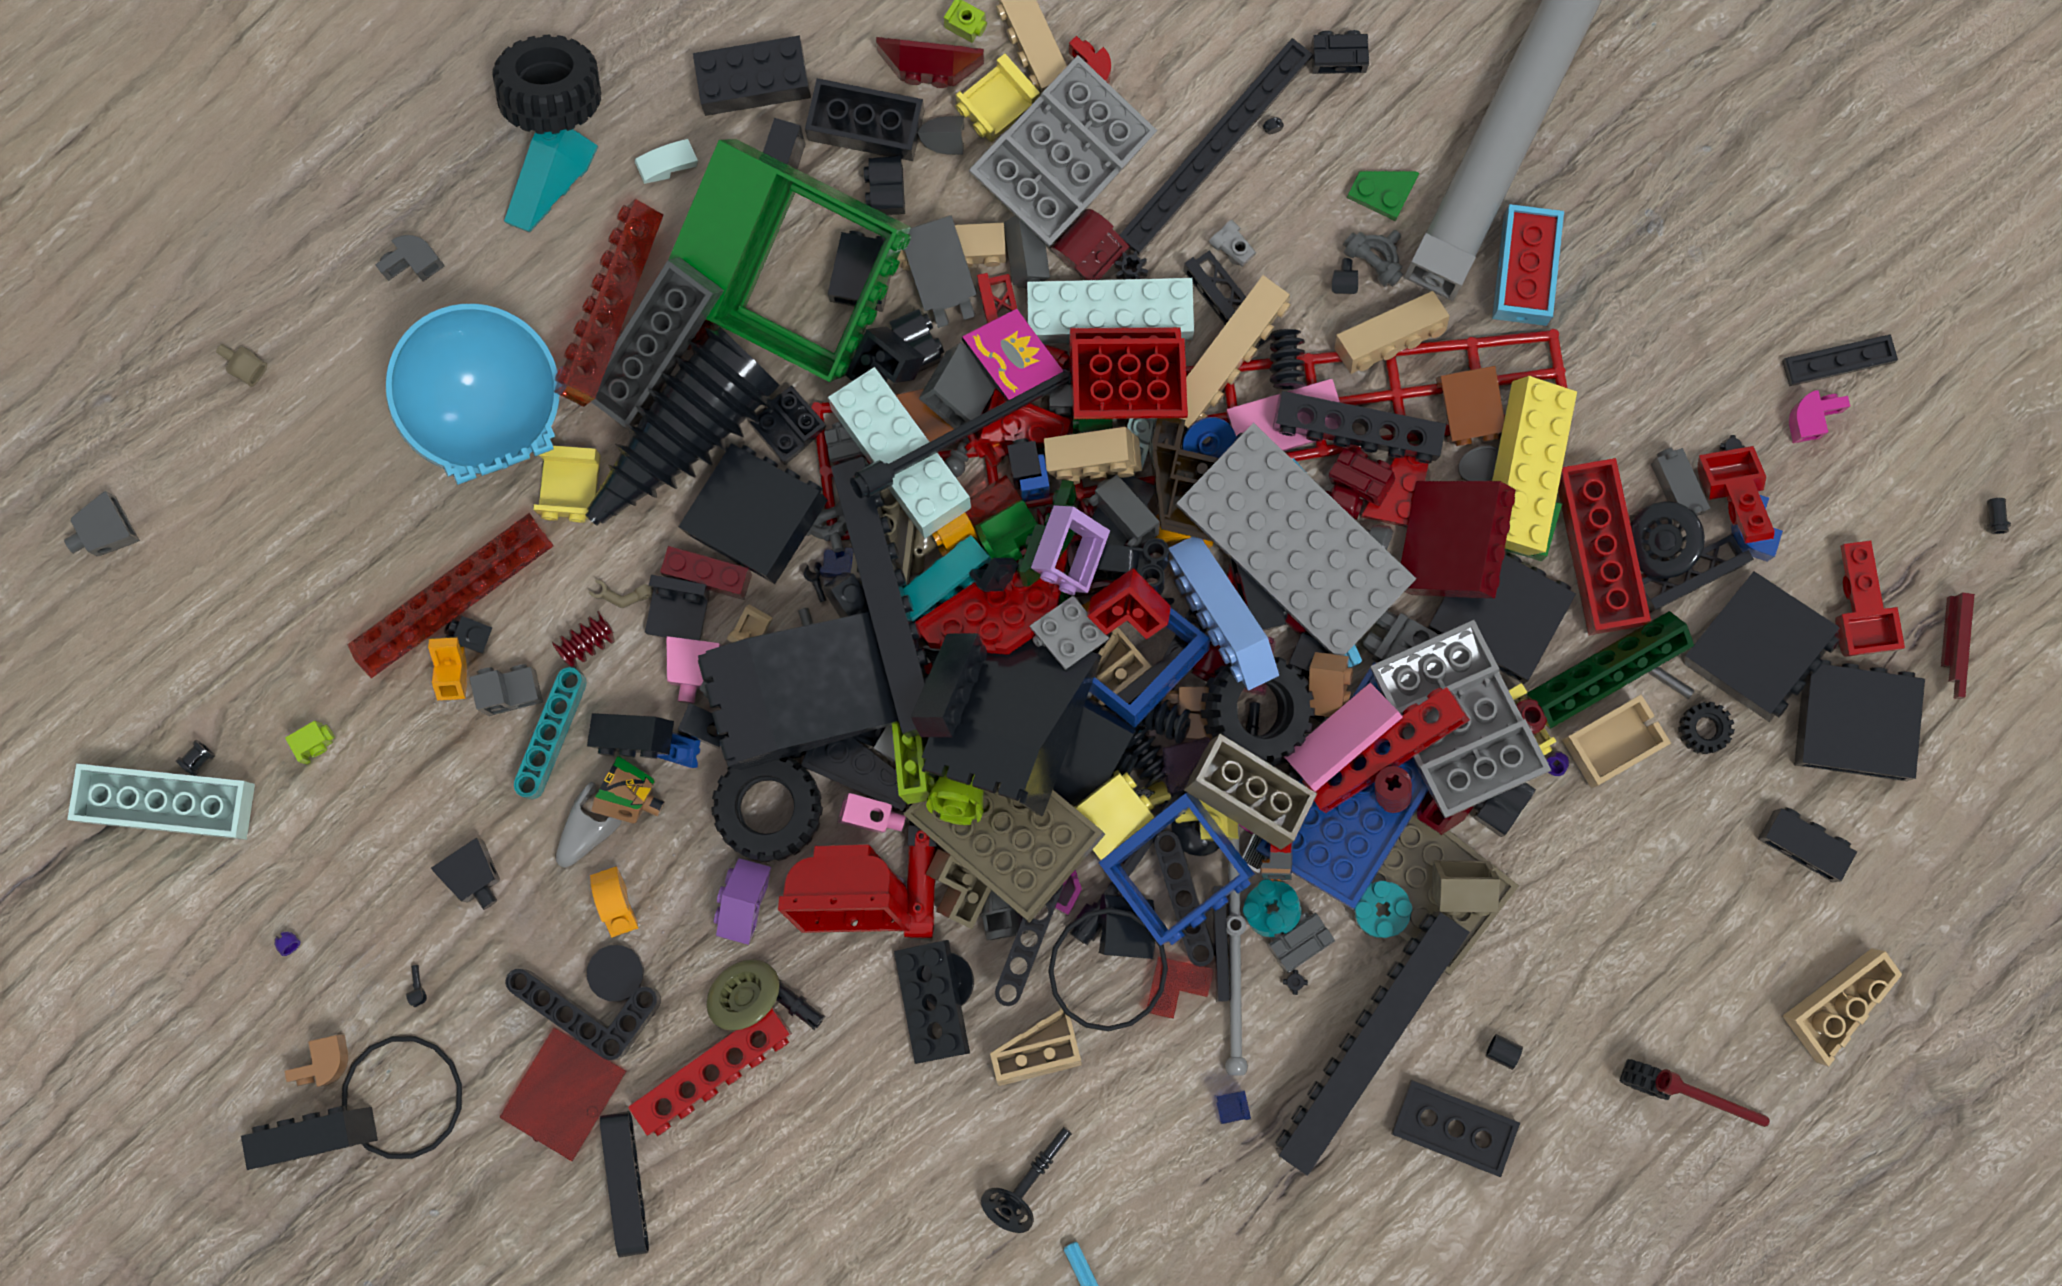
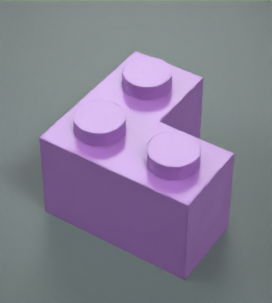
[714,858,771,945]

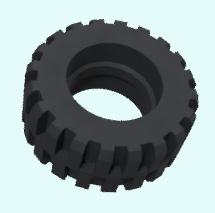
[492,34,601,134]
[1200,657,1315,762]
[711,757,823,862]

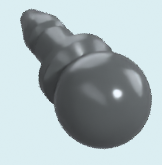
[944,437,970,478]

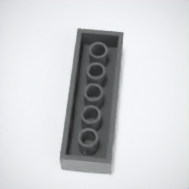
[583,257,724,429]

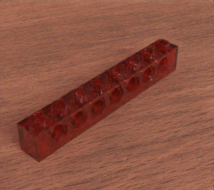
[554,199,664,407]
[347,513,554,679]

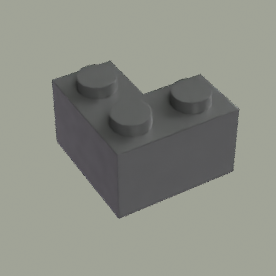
[469,664,544,716]

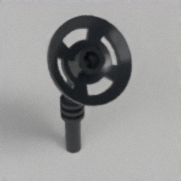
[981,1126,1072,1233]

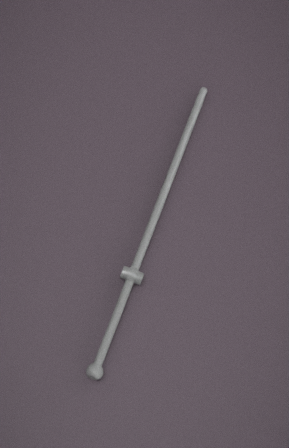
[1225,704,1248,1075]

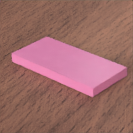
[1226,379,1340,451]
[1284,683,1403,792]

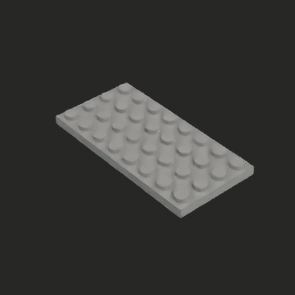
[1175,423,1416,656]

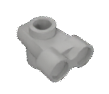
[1209,220,1256,267]

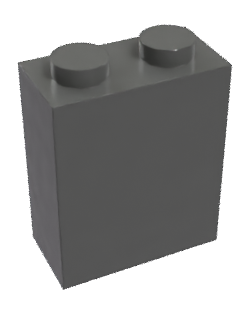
[919,342,996,429]

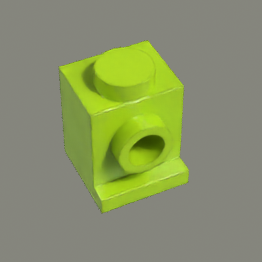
[944,0,987,43]
[285,720,335,765]

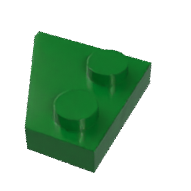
[1347,171,1419,221]

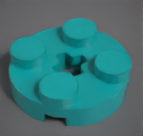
[1243,879,1302,937]
[1354,881,1412,938]

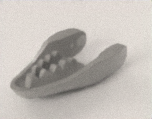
[556,782,622,868]

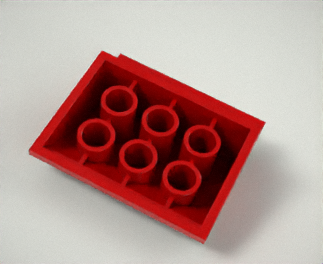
[1069,327,1188,419]

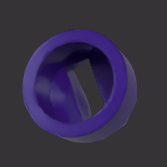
[1546,751,1569,776]
[274,931,301,956]

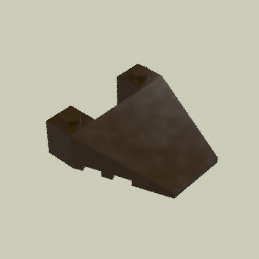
[1149,418,1243,542]

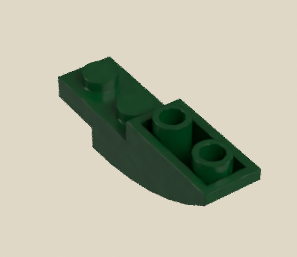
[1017,480,1077,587]

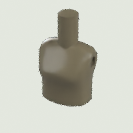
[216,344,267,387]
[912,528,937,573]

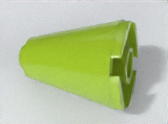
[926,767,984,825]

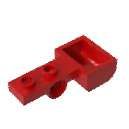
[1697,446,1775,543]
[1835,540,1905,657]

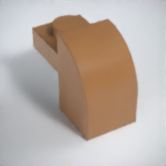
[284,1035,348,1087]

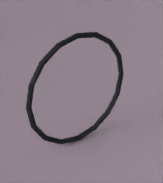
[1048,908,1168,1032]
[342,1036,462,1159]

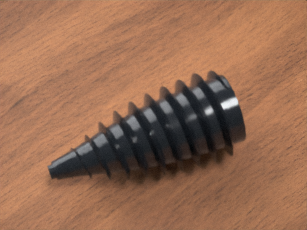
[585,326,780,526]

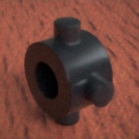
[1263,117,1284,135]
[1720,435,1745,451]
[1283,970,1308,995]

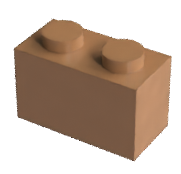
[1309,652,1353,717]

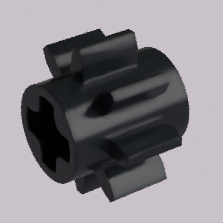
[1115,251,1148,280]

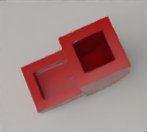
[1069,36,1111,84]

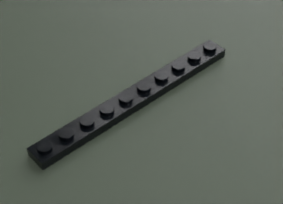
[1119,38,1313,256]

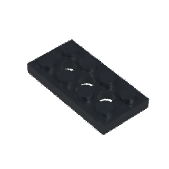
[894,940,970,1064]
[1391,1080,1520,1177]

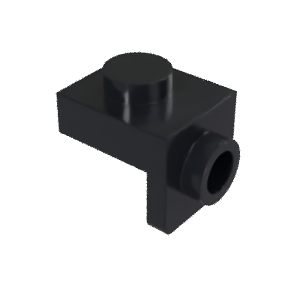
[969,558,1019,592]
[444,615,492,654]

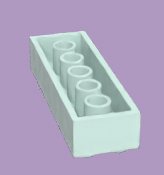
[1027,278,1194,344]
[828,367,971,539]
[67,764,255,840]

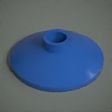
[1182,417,1236,458]

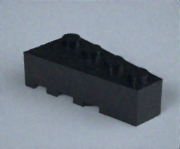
[241,1106,378,1170]

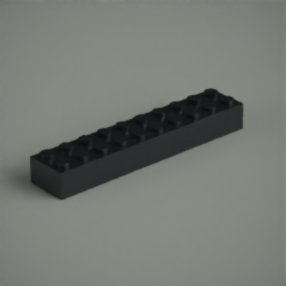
[1275,911,1470,1176]

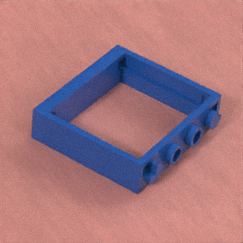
[1089,608,1210,728]
[1098,793,1255,946]

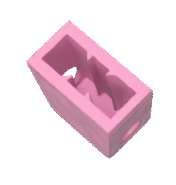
[666,636,722,704]
[837,793,905,833]

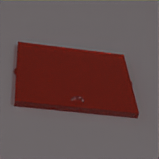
[499,1028,627,1161]

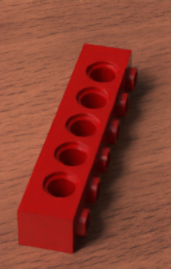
[1302,687,1470,813]
[628,1006,792,1137]

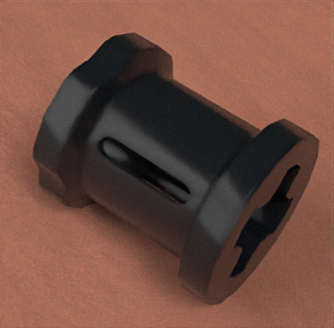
[176,740,215,776]

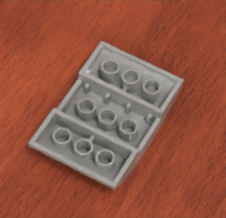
[969,55,1157,247]
[1370,620,1551,818]

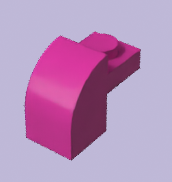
[1789,390,1850,444]

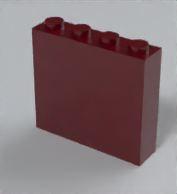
[1401,481,1516,599]

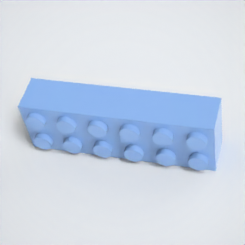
[1168,537,1279,691]

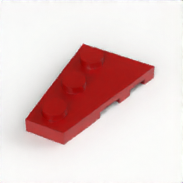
[977,390,1071,447]
[1360,442,1428,527]

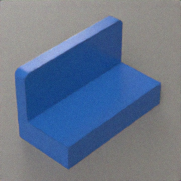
[1020,454,1050,502]

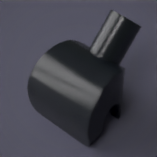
[1332,258,1358,294]

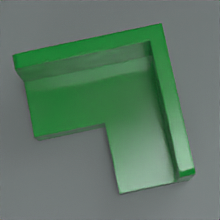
[974,499,1037,561]

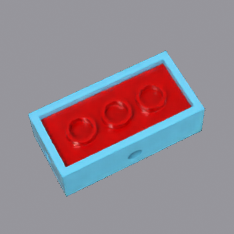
[1492,204,1564,326]

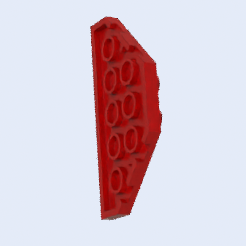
[916,548,1068,654]

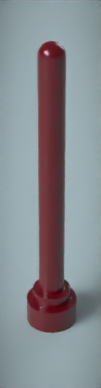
[1656,1069,1770,1127]

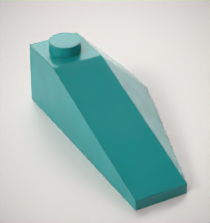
[504,129,598,233]

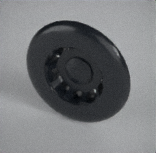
[1630,501,1705,579]

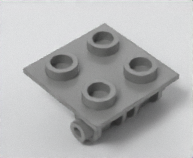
[1029,596,1109,670]

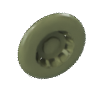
[706,959,779,1030]

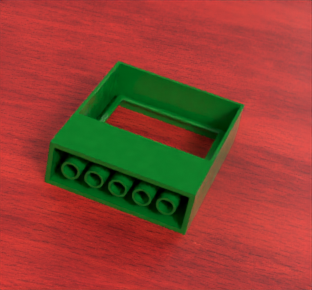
[668,139,911,382]

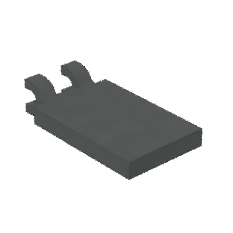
[905,215,977,328]

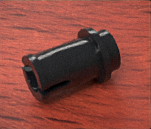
[1987,498,2011,534]

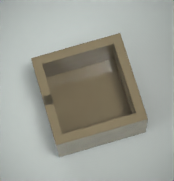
[1431,860,1500,916]

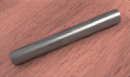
[1648,667,1695,699]

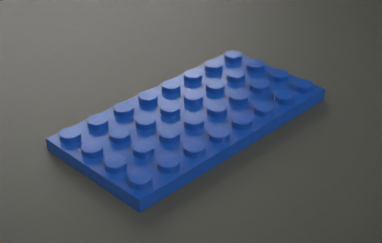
[1256,662,1428,910]

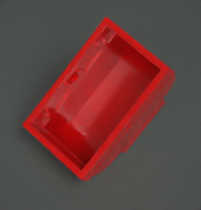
[778,845,911,933]

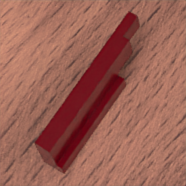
[1941,592,1975,699]

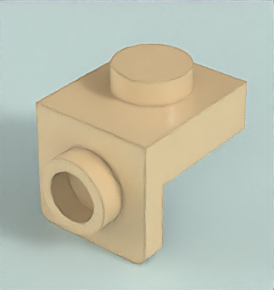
[727,604,773,643]

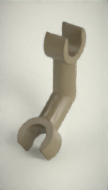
[589,580,653,608]

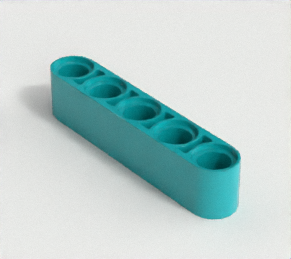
[514,667,587,800]

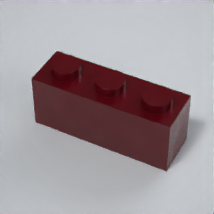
[660,546,752,600]

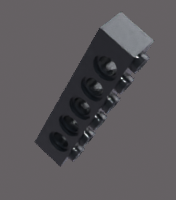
[1273,391,1446,464]

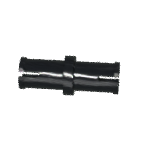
[776,982,826,1031]

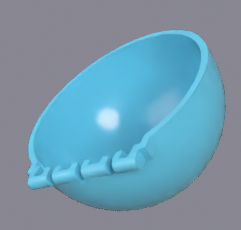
[385,304,560,485]

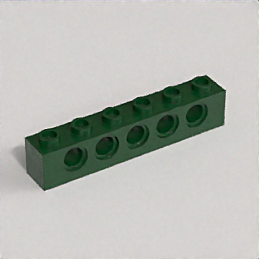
[1526,611,1694,729]

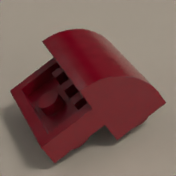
[1050,209,1130,280]

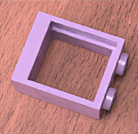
[1031,506,1110,595]

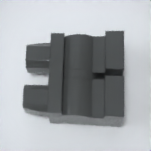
[1362,611,1439,663]

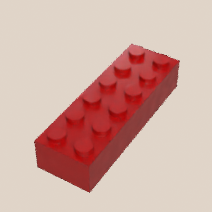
[1558,458,1651,636]

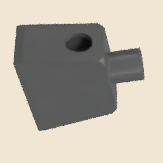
[64,491,140,556]

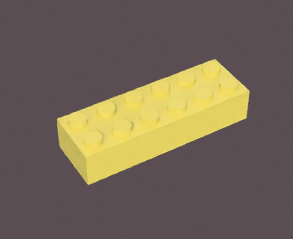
[1492,376,1577,556]

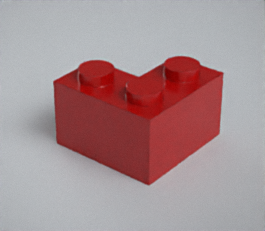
[1087,568,1171,639]

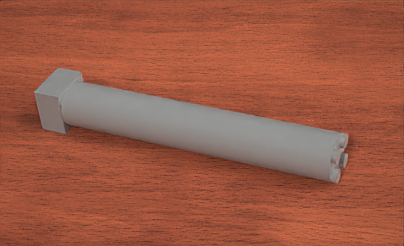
[1404,0,1602,301]

